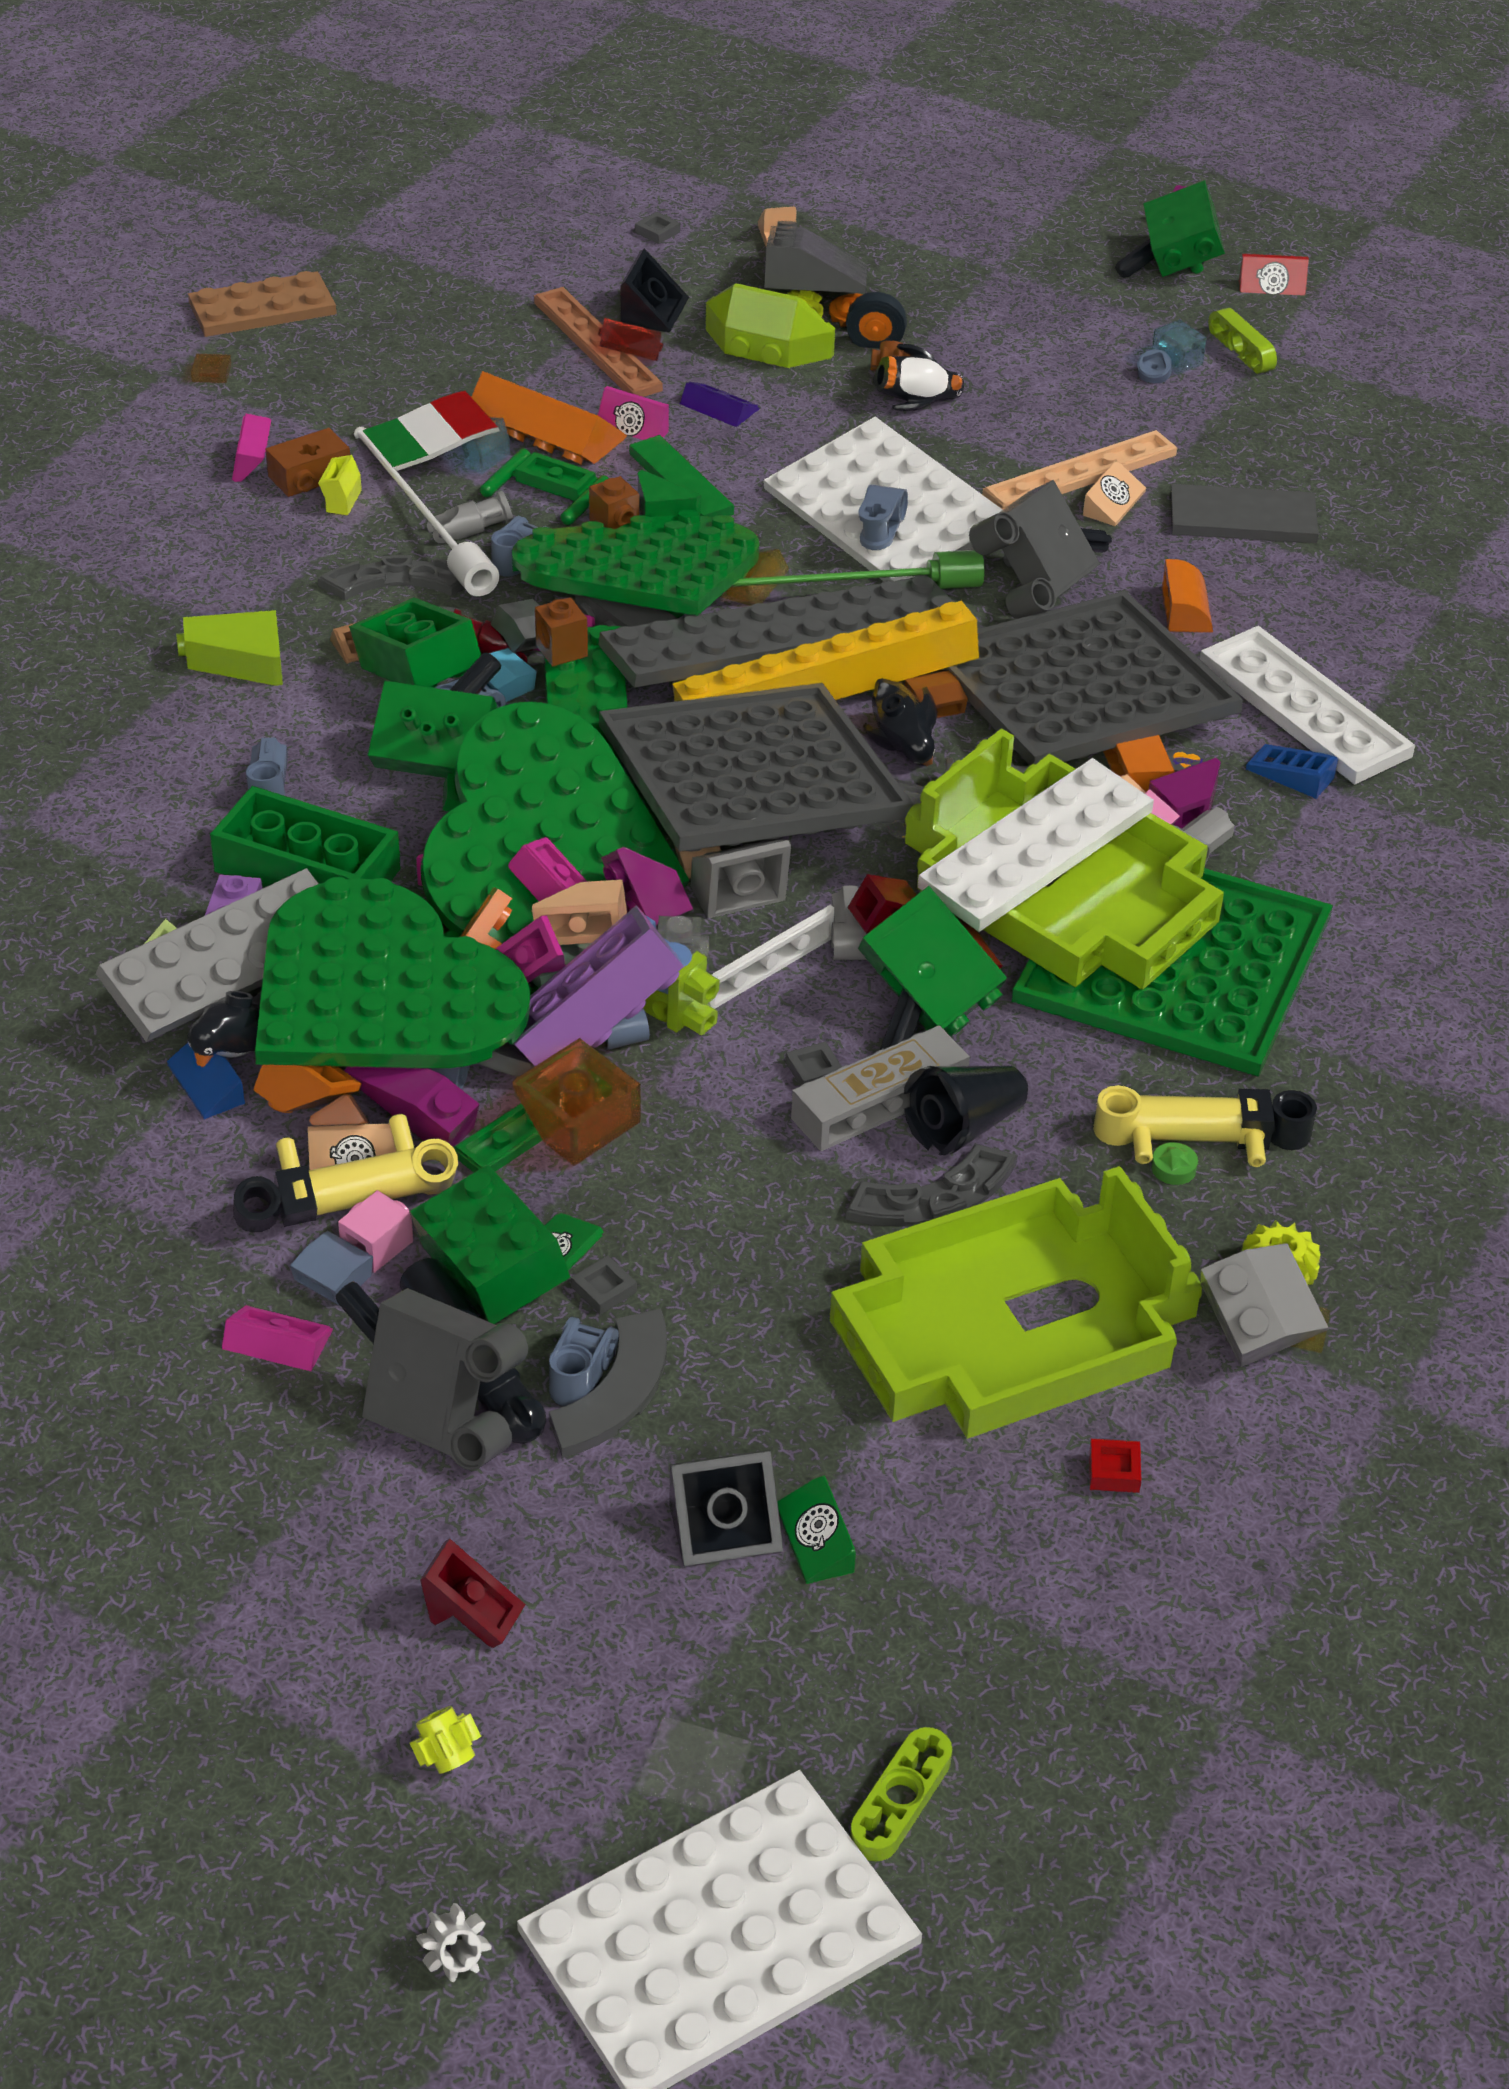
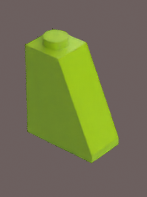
[176,610,283,686]

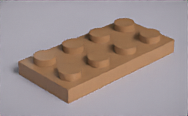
[188,271,336,337]

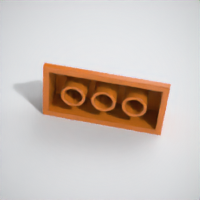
[471,371,627,465]

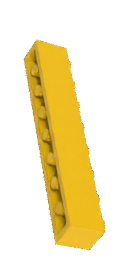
[672,601,979,701]

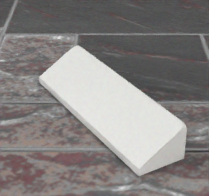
[707,905,834,1009]

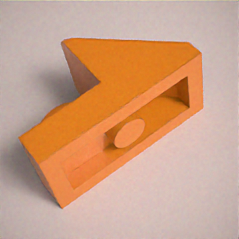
[459,887,512,949]

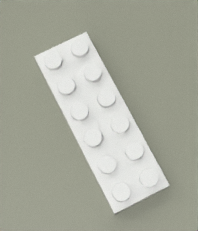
[1200,626,1415,785]
[918,758,1154,932]

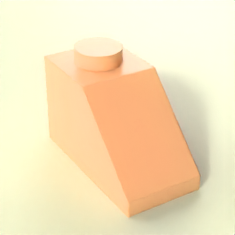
[532,880,627,945]

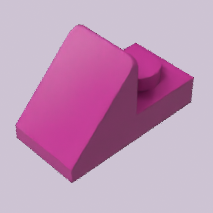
[496,915,566,983]

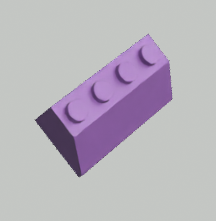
[514,905,684,1081]

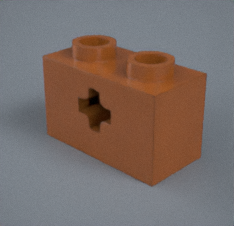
[265,428,350,497]

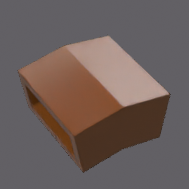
[905,670,968,718]

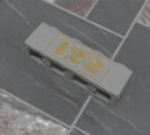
[791,1025,970,1151]

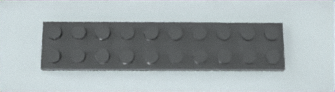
[598,575,954,688]

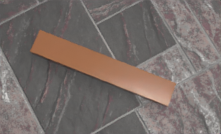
[534,287,663,397]

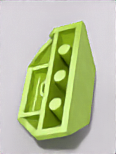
[706,283,835,368]

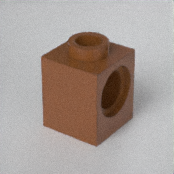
[535,597,588,667]

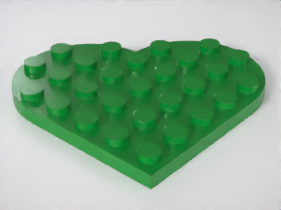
[512,510,759,616]
[421,702,689,944]
[255,877,530,1068]

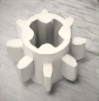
[416,1903,491,1982]

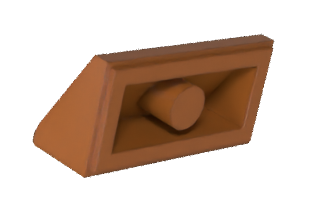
[309,1094,370,1126]

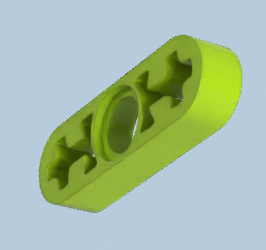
[1208,308,1277,374]
[850,1727,952,1861]

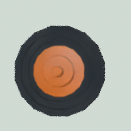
[846,292,907,348]

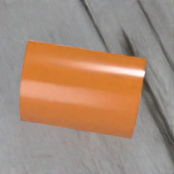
[1162,559,1213,632]
[1103,735,1175,792]

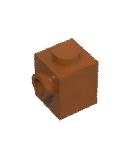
[589,476,639,529]

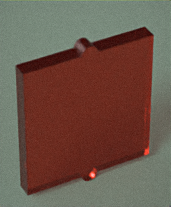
[598,318,663,361]

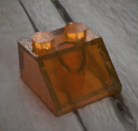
[513,1038,641,1166]

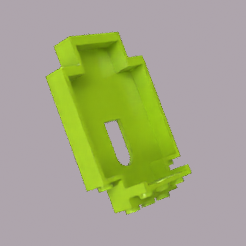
[905,728,1224,990]
[830,1166,1202,1439]

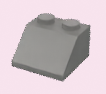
[690,840,791,919]
[1200,1243,1329,1367]

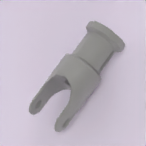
[427,490,513,543]

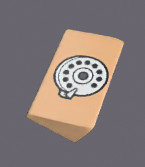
[1083,461,1146,526]
[308,1124,396,1170]

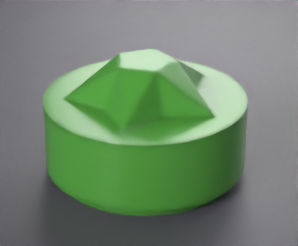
[1151,1142,1198,1185]

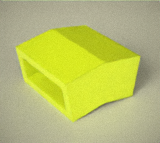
[318,455,362,515]

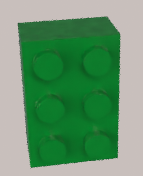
[349,597,481,688]
[409,1164,571,1324]

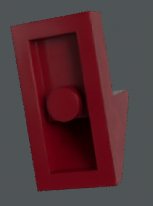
[420,1539,526,1648]

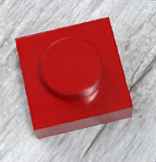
[1089,1438,1142,1493]

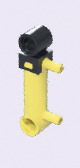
[1093,1085,1317,1167]
[233,1114,458,1233]

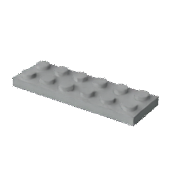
[96,868,318,1042]

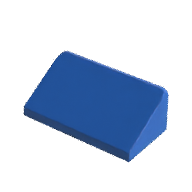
[167,1042,245,1119]

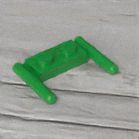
[480,448,609,525]

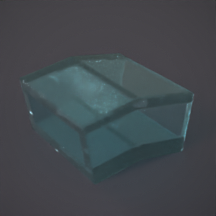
[462,417,510,475]

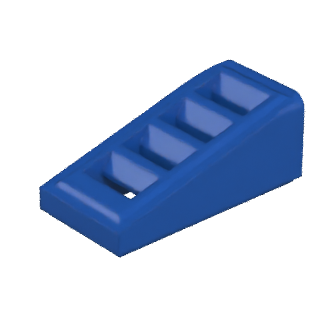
[1246,744,1338,799]

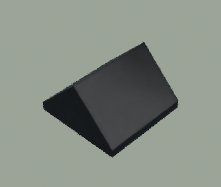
[620,248,689,332]
[669,1450,783,1566]

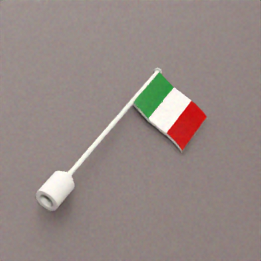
[354,390,500,596]

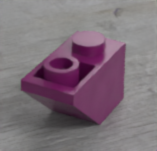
[1149,758,1221,829]
[601,847,693,926]

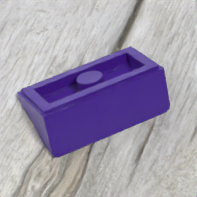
[680,381,760,427]

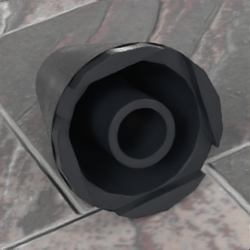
[904,1065,1028,1156]

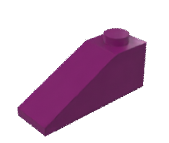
[344,1067,479,1147]

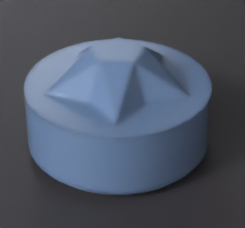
[1137,349,1172,383]

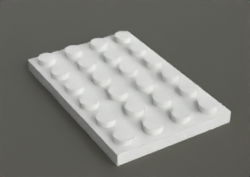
[763,417,1002,581]
[517,1770,922,2089]

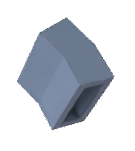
[290,1231,373,1306]

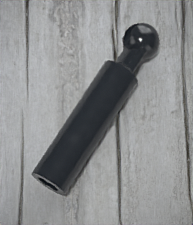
[400,1258,546,1444]

